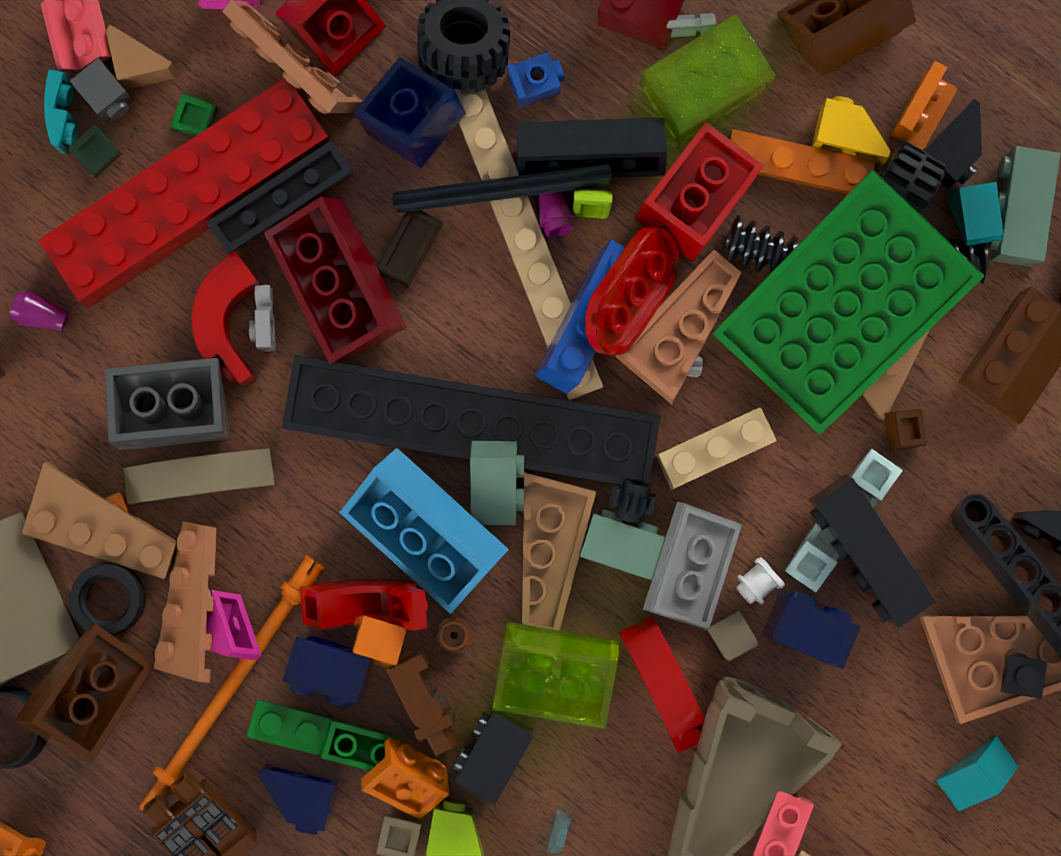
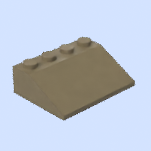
[0,512,81,686]

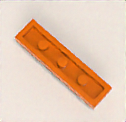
[729,129,876,195]

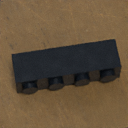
[517,117,667,178]
[207,140,353,255]
[808,475,936,628]

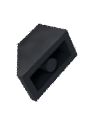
[924,99,982,189]

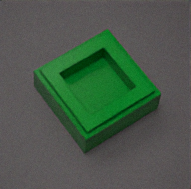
[170,93,218,137]

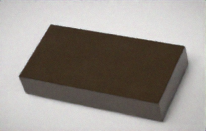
[377,210,443,288]

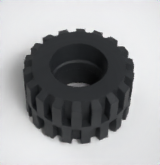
[417,0,510,93]
[879,141,946,215]

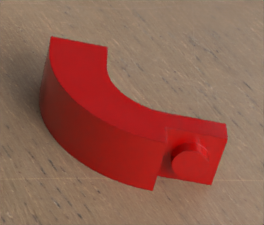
[192,251,261,388]
[300,579,428,631]
[619,616,705,753]

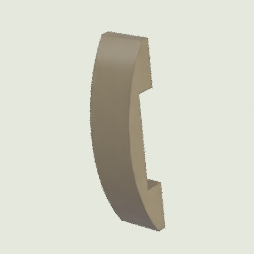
[123,448,275,505]

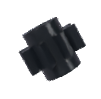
[609,478,657,523]

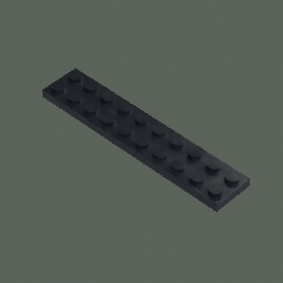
[282,355,660,486]

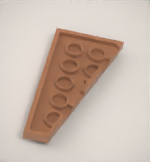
[919,616,1061,724]

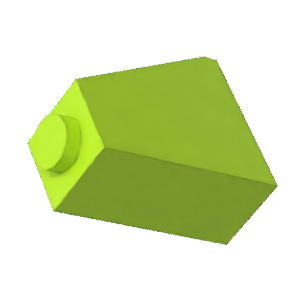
[426,800,484,856]

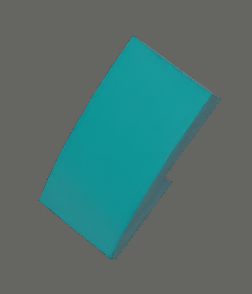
[44,69,79,155]

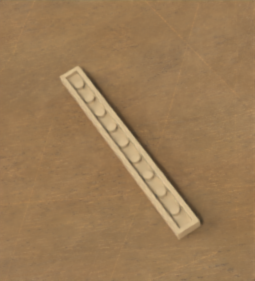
[443,85,603,401]

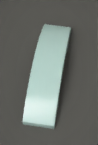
[785,449,903,593]

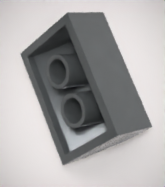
[105,358,230,451]

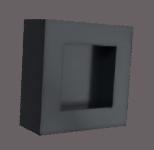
[1000,654,1047,699]

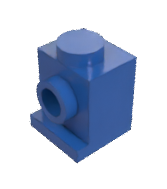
[507,52,565,108]

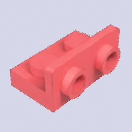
[40,0,112,72]
[752,791,814,856]

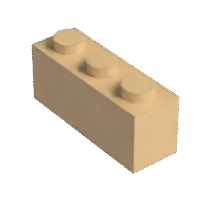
[656,407,777,490]

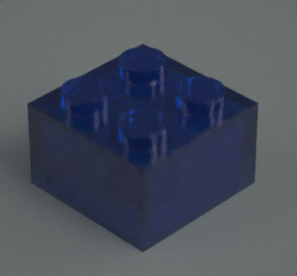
[354,57,466,169]
[762,591,861,669]
[282,633,374,708]

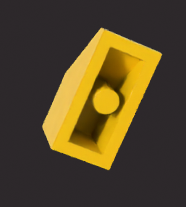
[812,96,891,166]

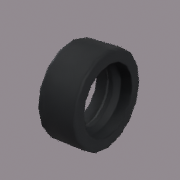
[69,564,146,634]

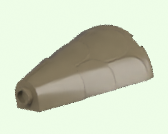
[667,677,842,856]

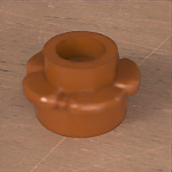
[435,618,473,654]

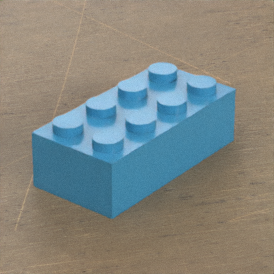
[339,448,509,614]

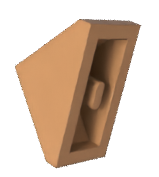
[106,25,179,90]

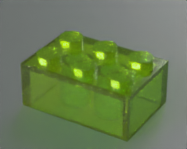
[639,14,776,144]
[493,622,619,729]

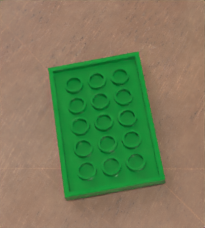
[712,169,984,435]

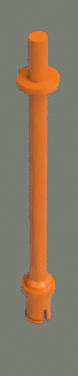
[139,555,326,811]

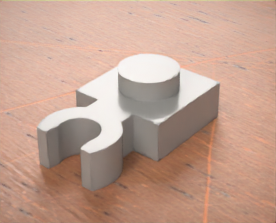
[249,285,276,352]

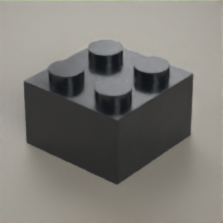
[452,707,533,805]

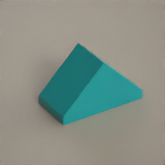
[945,182,1004,246]
[935,735,1019,811]

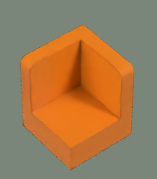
[352,615,407,668]

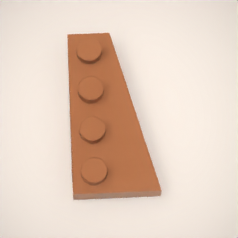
[154,521,216,683]

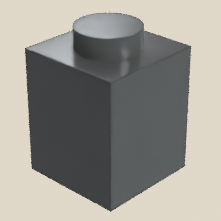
[70,58,134,123]

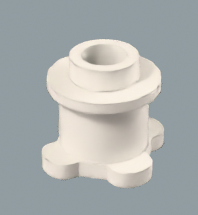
[736,557,785,605]

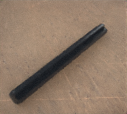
[392,164,612,213]

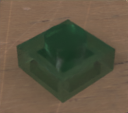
[68,124,122,178]

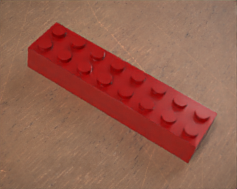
[38,78,330,308]

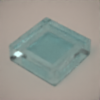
[546,809,571,855]

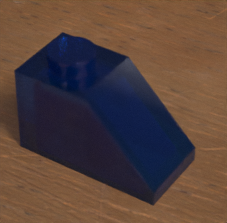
[259,764,339,835]

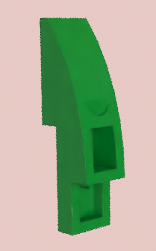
[246,698,404,770]

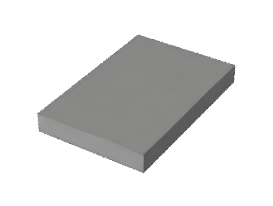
[643,502,742,631]

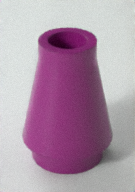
[539,192,576,238]
[10,290,69,332]

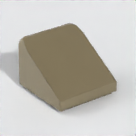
[708,611,759,662]

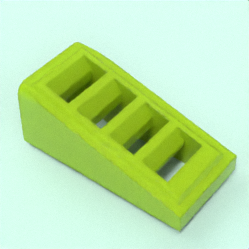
[573,188,612,219]

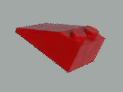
[634,122,765,262]

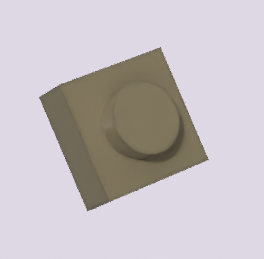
[376,814,422,856]

